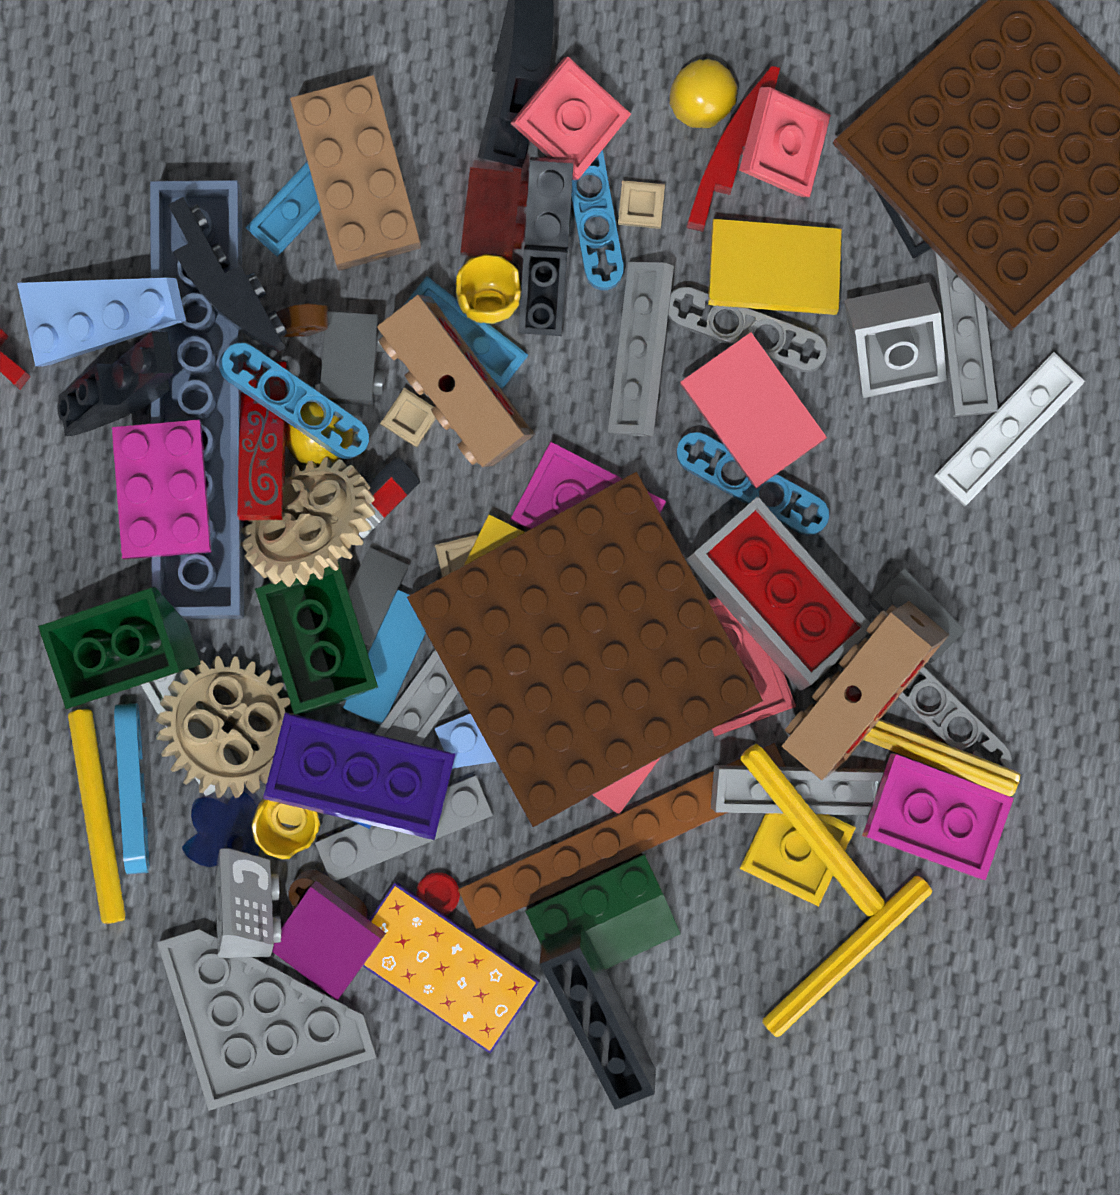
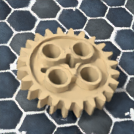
[241,457,375,587]
[156,656,295,798]

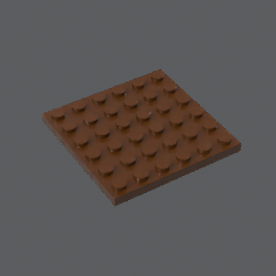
[833,0,1120,331]
[407,471,763,827]

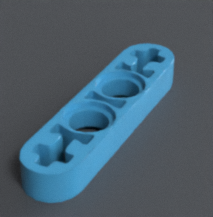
[571,150,623,290]
[219,343,369,459]
[676,432,829,536]
[114,703,150,874]

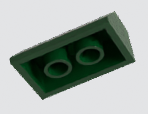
[255,562,379,716]
[38,587,201,709]
[525,855,681,970]

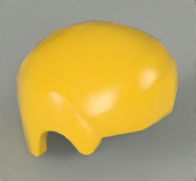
[669,59,738,128]
[456,254,521,324]
[286,402,353,466]
[252,799,320,859]

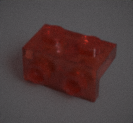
[460,167,529,261]

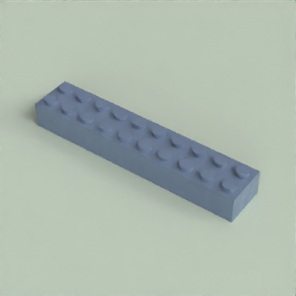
[150,180,244,619]

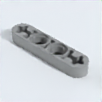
[668,287,827,373]
[898,667,1012,768]

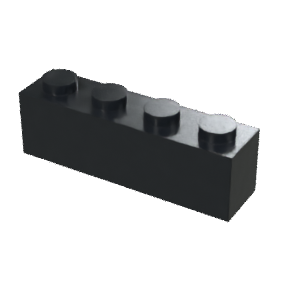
[539,924,656,1110]

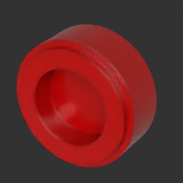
[416,873,460,915]

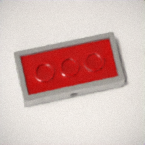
[686,496,871,691]

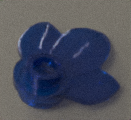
[182,791,260,868]

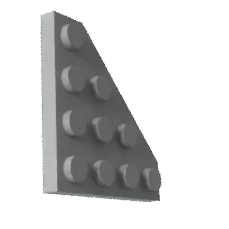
[157,929,377,1111]

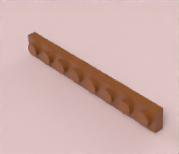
[458,743,786,929]

